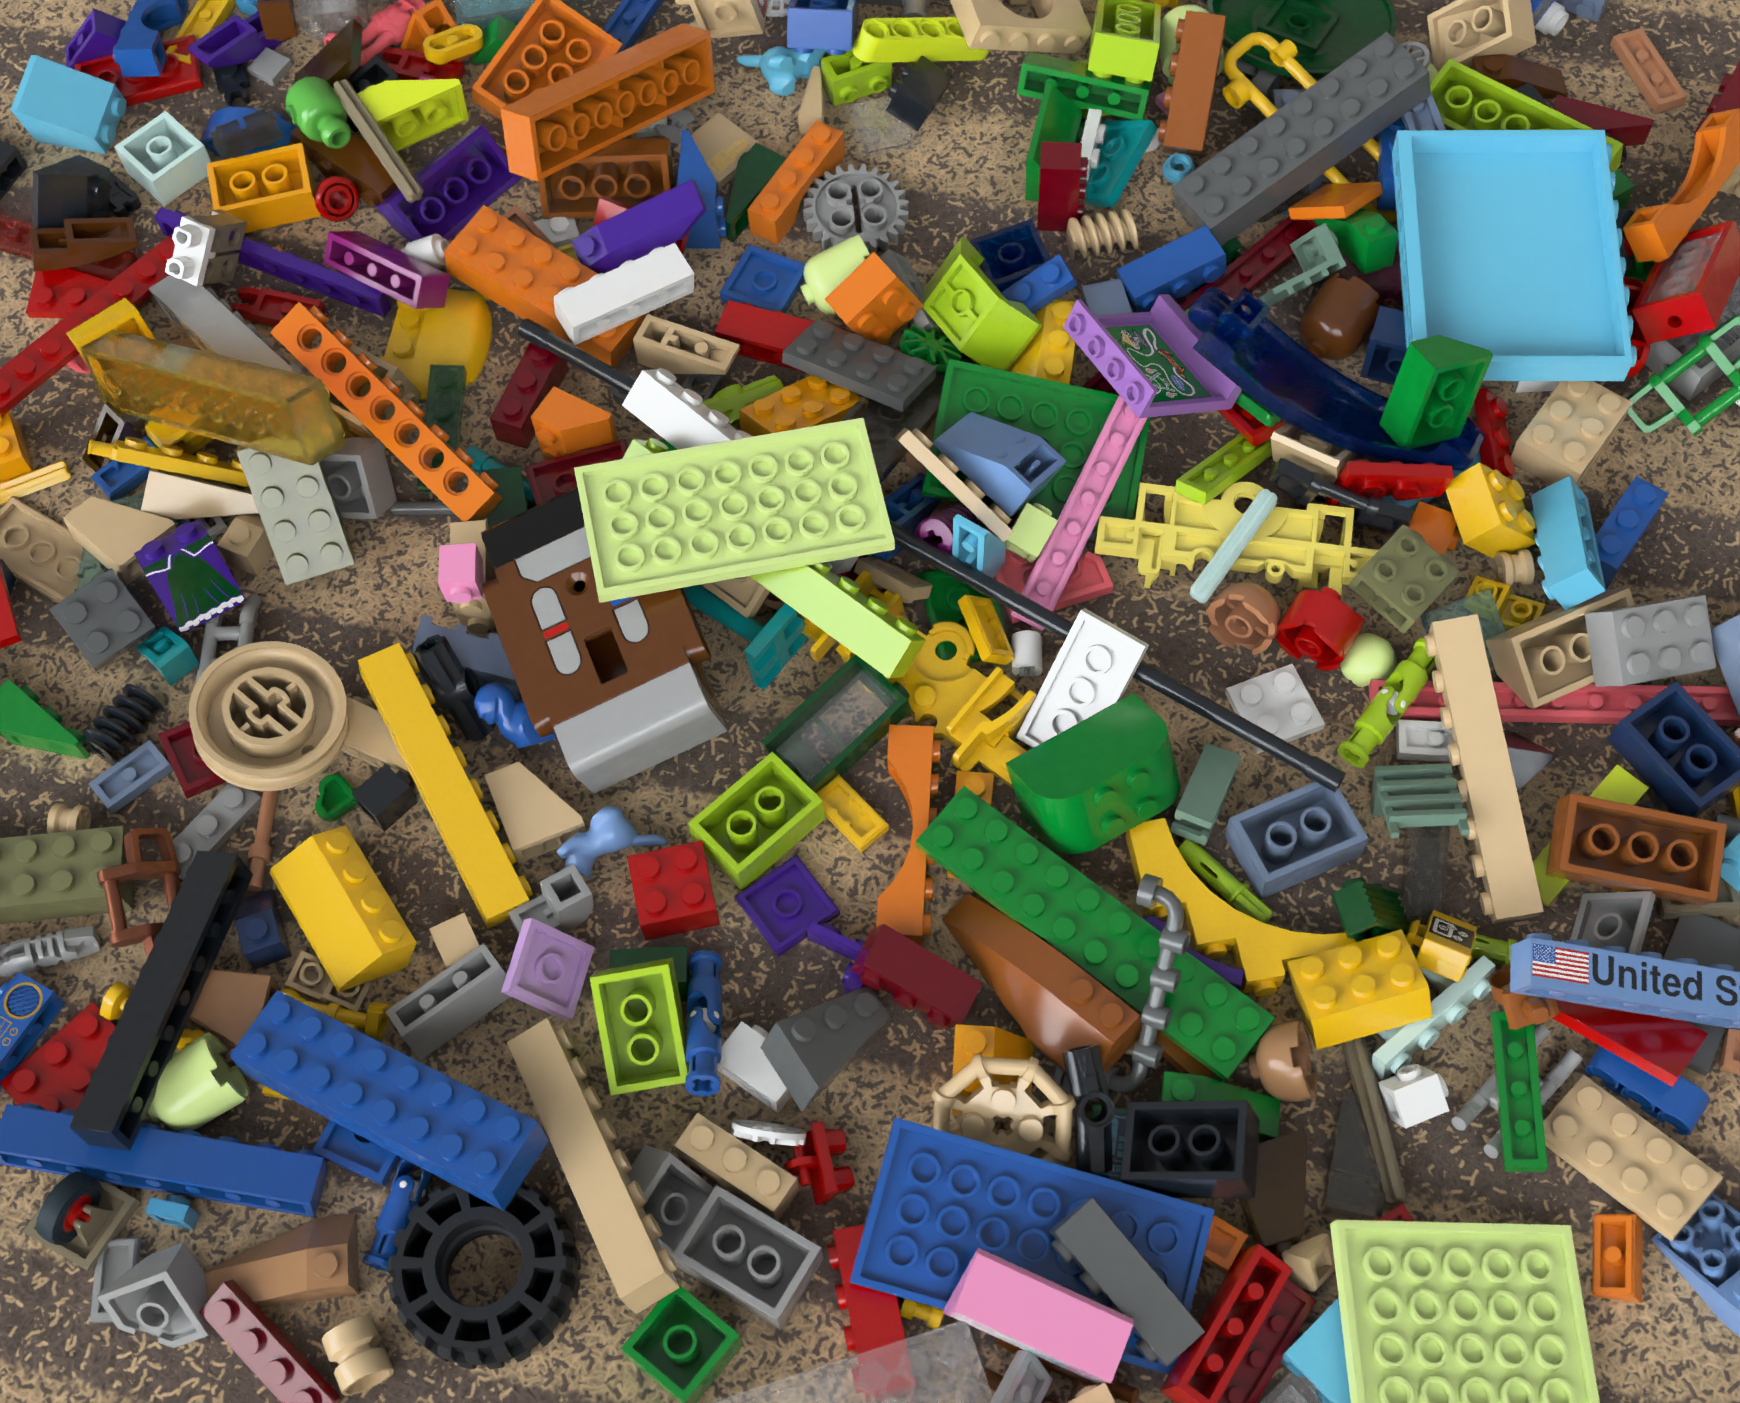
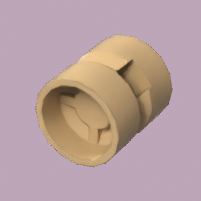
[321,1316,394,1396]

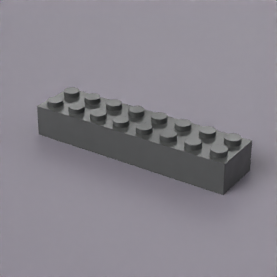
[1172,32,1430,247]

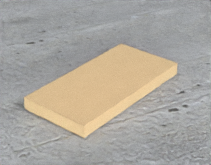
[0,496,109,603]

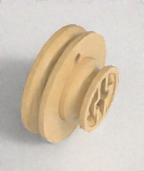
[188,641,349,791]

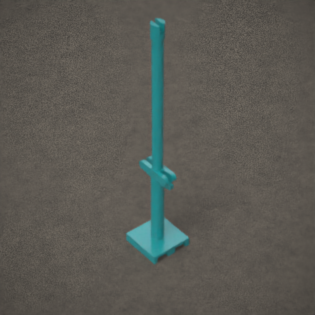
[465,445,808,690]

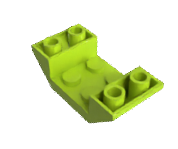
[922,237,1043,371]

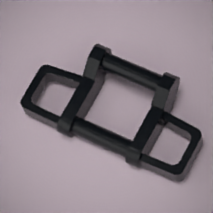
[1268,458,1414,533]

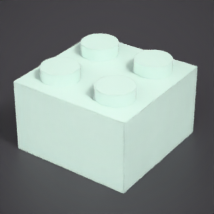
[114,111,211,207]

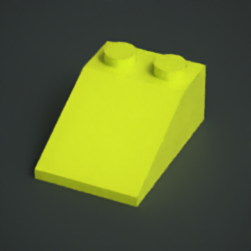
[357,79,469,151]

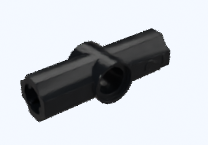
[414,634,496,742]

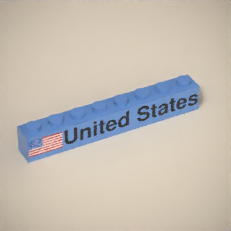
[1510,933,1740,1030]

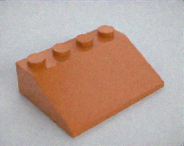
[472,0,623,120]

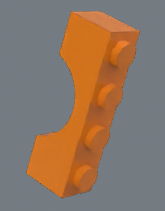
[747,120,845,245]

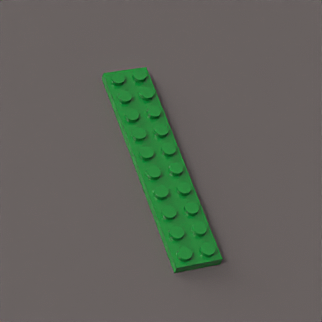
[915,786,1275,1082]

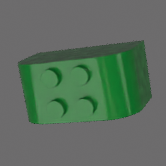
[1006,693,1181,854]

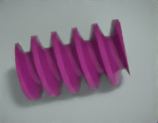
[914,504,978,555]

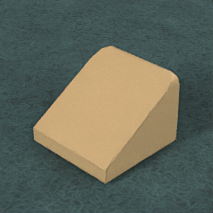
[1282,1233,1335,1292]

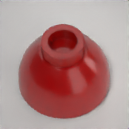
[314,176,359,222]

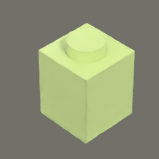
[1004,503,1058,563]

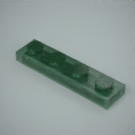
[417,365,467,494]

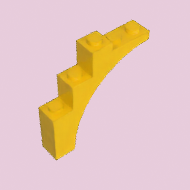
[1125,818,1357,996]

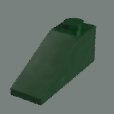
[725,142,787,243]

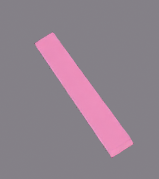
[1010,395,1147,631]

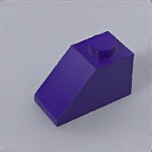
[65,8,127,69]

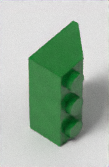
[1025,84,1085,202]
[1379,335,1493,451]

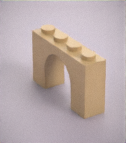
[950,0,1092,54]

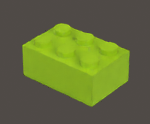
[688,751,825,891]
[590,958,689,1096]

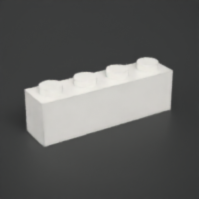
[554,243,694,346]

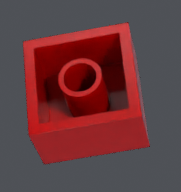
[627,840,720,941]

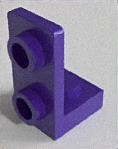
[807,921,866,994]

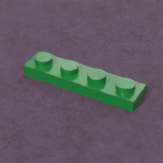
[1490,1012,1548,1172]

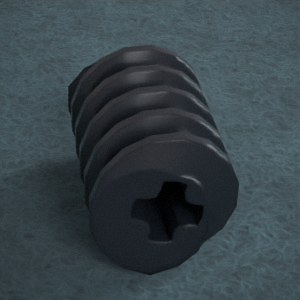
[83,684,165,765]

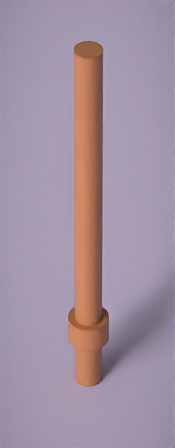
[247,791,278,892]

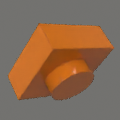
[1203,1215,1248,1274]

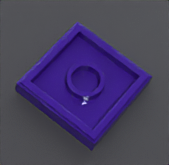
[734,854,841,957]

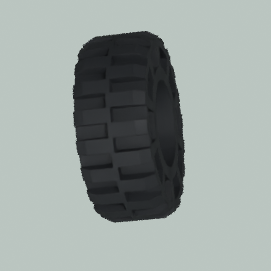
[388,1181,581,1369]

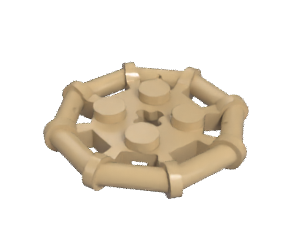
[931,1053,1076,1164]

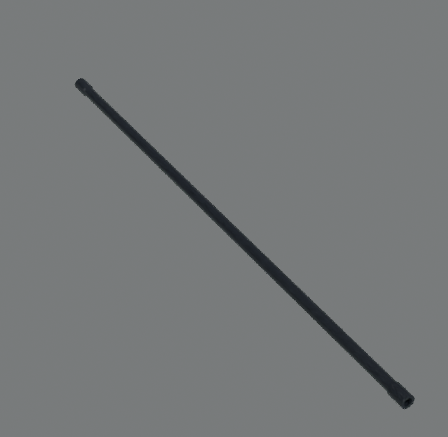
[518,318,1346,792]

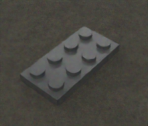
[782,319,937,412]

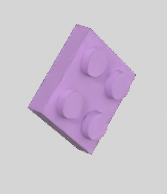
[501,918,594,1020]

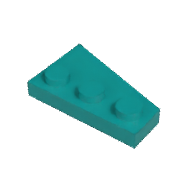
[1085,120,1158,207]

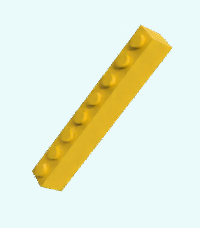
[358,643,533,929]

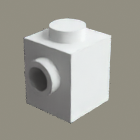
[1378,1064,1449,1128]

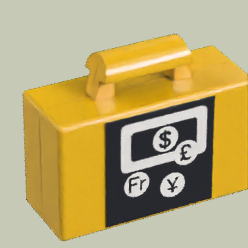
[1406,910,1477,982]

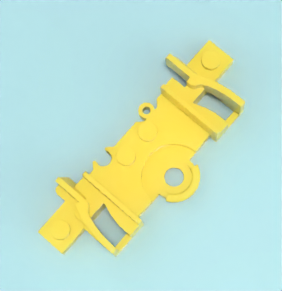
[1095,482,1379,596]

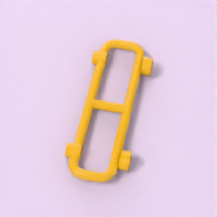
[1222,32,1397,224]

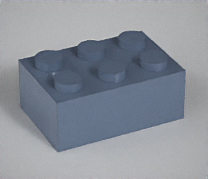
[1224,782,1369,900]

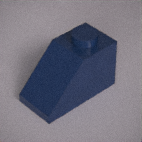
[234,889,292,969]

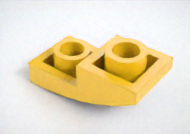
[1462,576,1546,630]

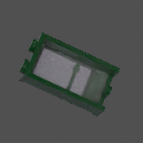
[761,654,913,793]

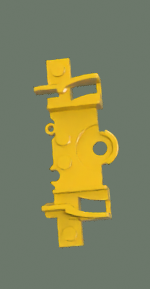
[797,570,1037,788]

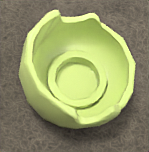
[1340,633,1397,688]

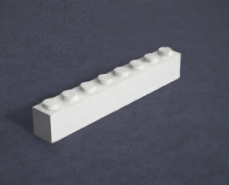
[622,368,859,575]

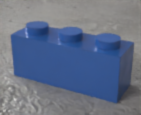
[1116,225,1227,313]
[1595,476,1668,589]

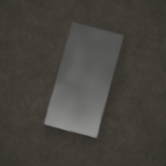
[1662,914,1740,1076]

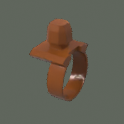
[1488,965,1560,1030]

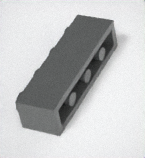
[1049,1198,1205,1366]

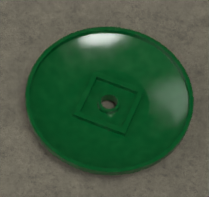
[1206,0,1397,79]

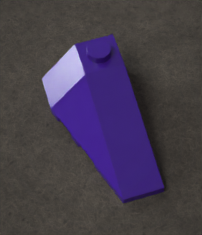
[572,179,707,274]

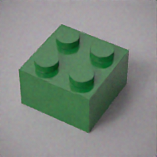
[620,1285,744,1403]

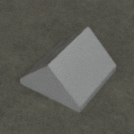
[1570,891,1656,955]

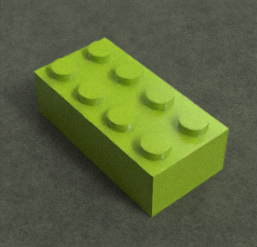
[1088,0,1161,84]

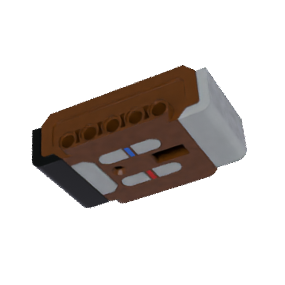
[481,486,728,794]

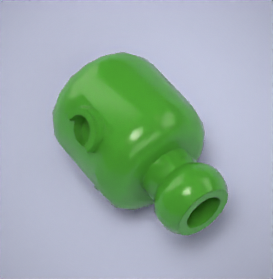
[285,76,351,149]

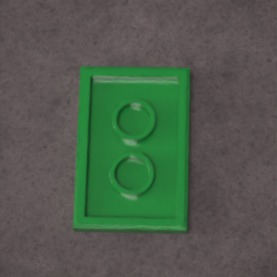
[917,569,1009,664]

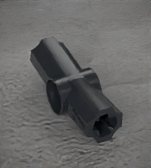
[1062,1044,1115,1172]

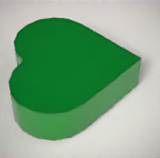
[315,774,358,822]

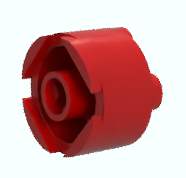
[1276,587,1365,671]

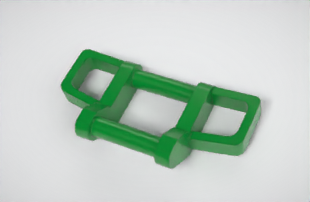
[1626,314,1740,436]

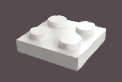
[1225,664,1325,754]

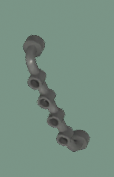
[1104,873,1191,1096]

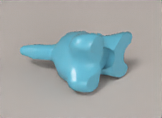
[736,46,826,96]

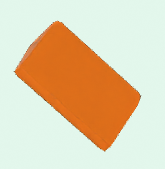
[1592,1214,1643,1303]

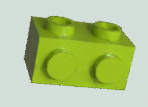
[821,50,892,107]

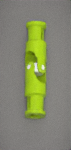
[1337,638,1436,768]

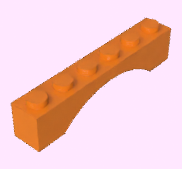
[1622,108,1740,262]
[876,724,941,947]

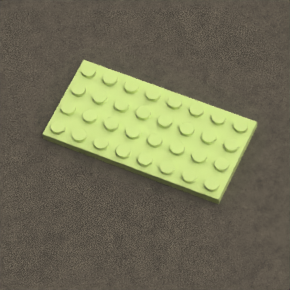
[574,418,895,603]

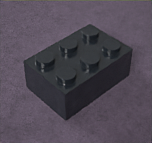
[1121,1100,1260,1198]

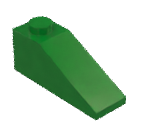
[1312,209,1398,275]
[1159,1071,1281,1140]

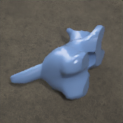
[557,806,668,879]

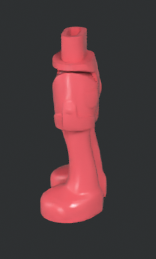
[324,0,426,74]

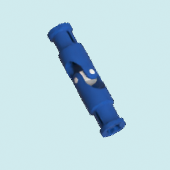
[685,950,722,1096]
[362,1157,433,1272]

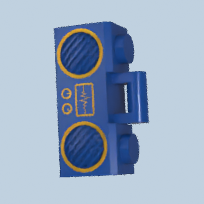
[0,972,66,1090]

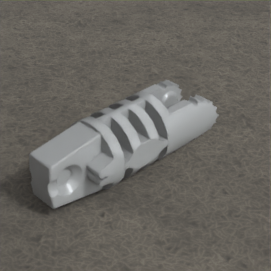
[0,926,100,977]

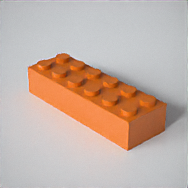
[444,205,649,368]

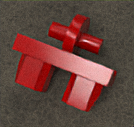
[784,1121,855,1205]

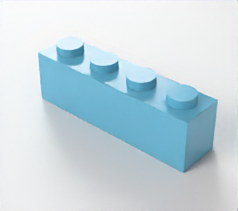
[1530,475,1606,610]

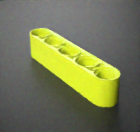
[852,17,990,63]

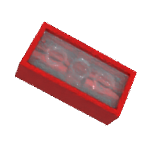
[1632,220,1740,345]

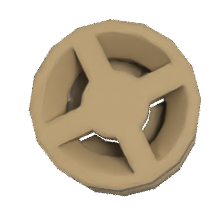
[1494,549,1535,586]
[47,803,91,833]

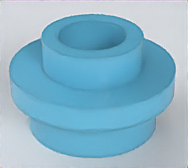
[1162,153,1195,184]

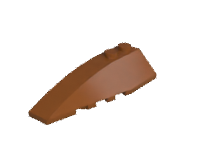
[942,893,1141,1074]

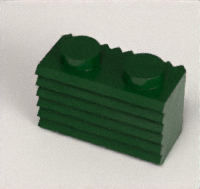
[1331,877,1410,941]

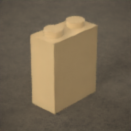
[450,520,497,634]

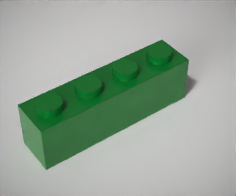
[1017,52,1154,120]

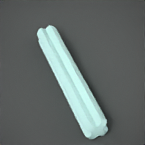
[1190,489,1278,603]

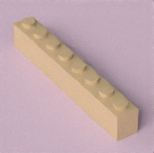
[1424,614,1544,924]
[507,1018,680,1314]

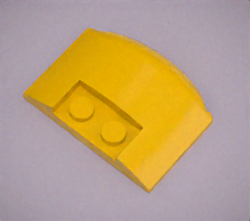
[380,289,493,403]

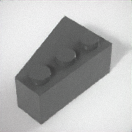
[760,986,890,1112]

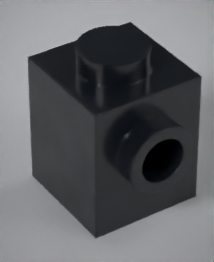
[352,764,418,832]

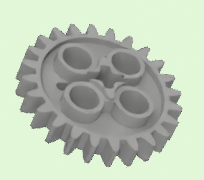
[803,163,909,254]

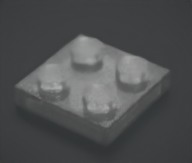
[844,96,921,160]

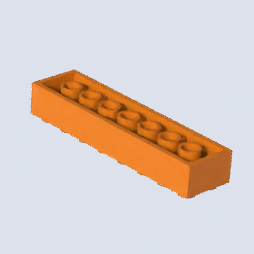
[500,23,715,181]

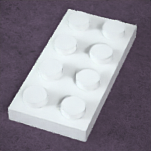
[1016,608,1149,748]

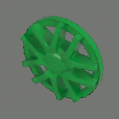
[899,324,962,372]

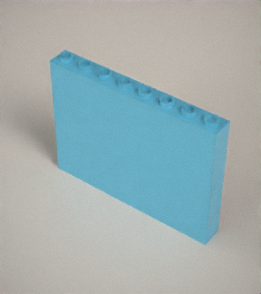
[1392,130,1637,381]

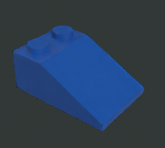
[677,130,727,249]

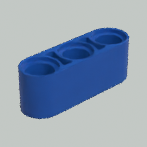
[1585,1045,1710,1136]

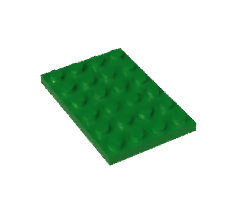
[921,359,1151,532]

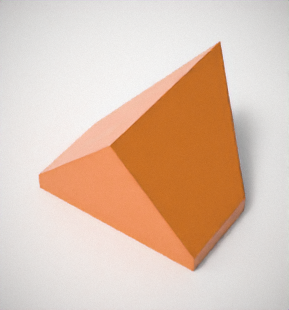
[400,0,469,62]

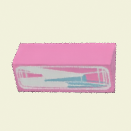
[943,1248,1134,1384]

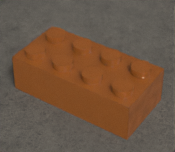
[1158,10,1226,156]
[538,138,674,219]
[1546,793,1727,906]

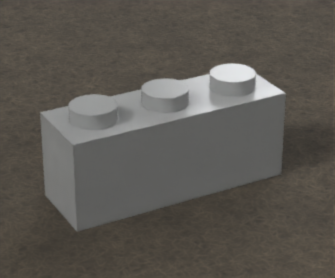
[386,943,511,1061]

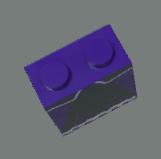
[134,519,247,634]

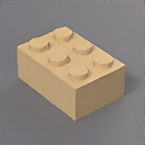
[1510,381,1632,485]

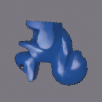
[474,682,557,748]

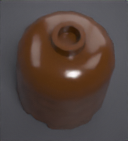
[1299,273,1380,361]

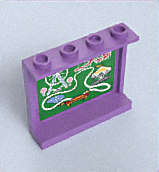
[1063,294,1247,418]

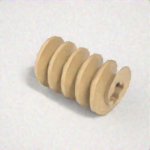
[1066,208,1139,260]

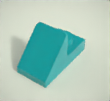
[136,625,199,686]

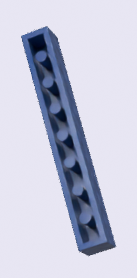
[0,1103,328,1218]

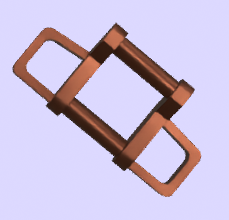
[97,828,181,958]

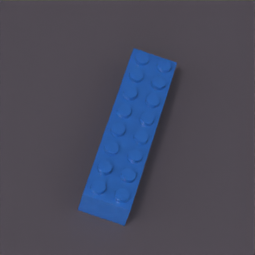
[229,990,549,1211]

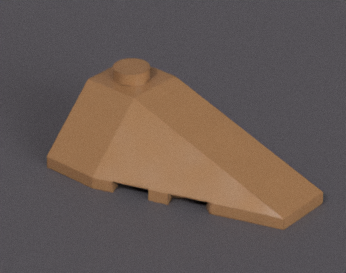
[203,1213,359,1308]

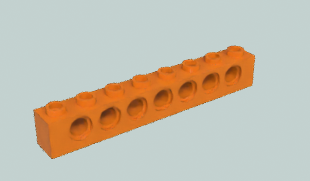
[270,302,504,522]

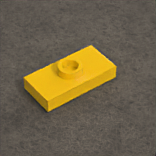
[957,594,1015,665]
[816,775,889,853]

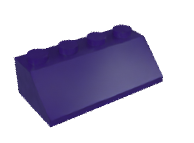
[376,124,522,242]

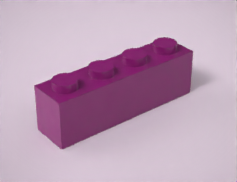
[323,231,451,309]

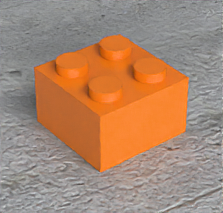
[824,252,923,345]

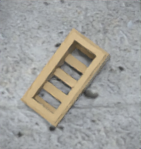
[798,66,824,134]

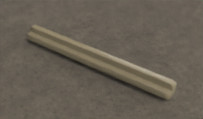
[333,79,423,203]
[1342,1037,1407,1205]

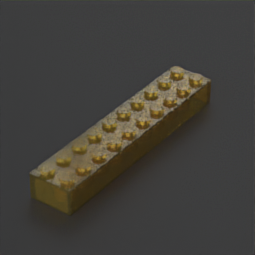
[80,329,346,466]

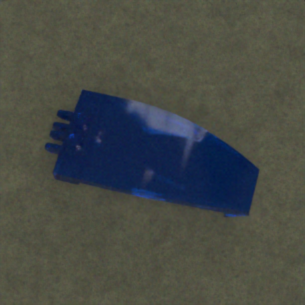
[1187,286,1486,471]

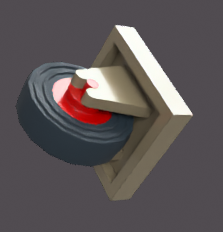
[23,1171,141,1274]

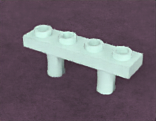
[1372,955,1496,1081]

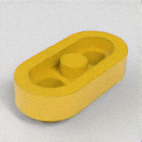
[423,24,484,65]

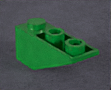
[0,679,90,759]

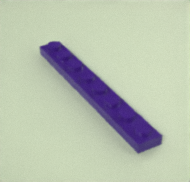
[154,207,391,318]

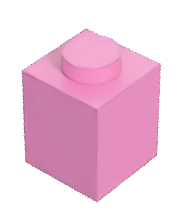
[438,543,483,603]

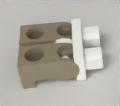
[165,209,247,286]

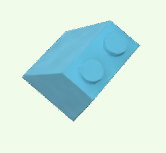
[11,55,127,154]

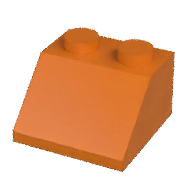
[531,386,618,460]

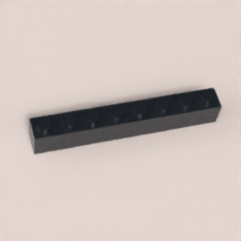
[69,850,253,1151]

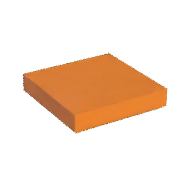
[1288,182,1383,220]

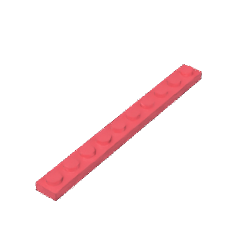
[1369,680,1740,727]

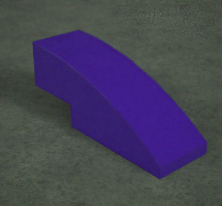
[188,11,284,67]

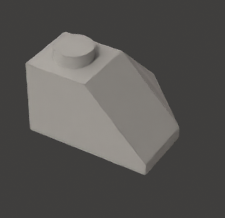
[97,1242,211,1348]

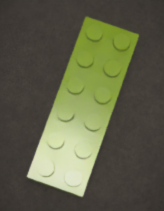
[1430,58,1623,173]

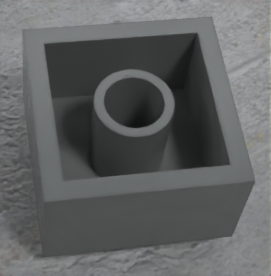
[49,568,156,671]

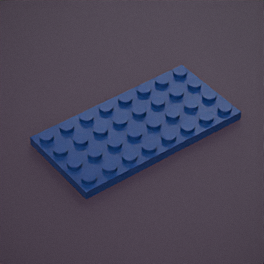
[849,1117,1215,1374]

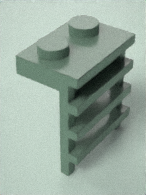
[1249,223,1347,308]
[1370,763,1470,838]

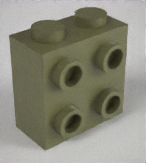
[1348,524,1460,634]

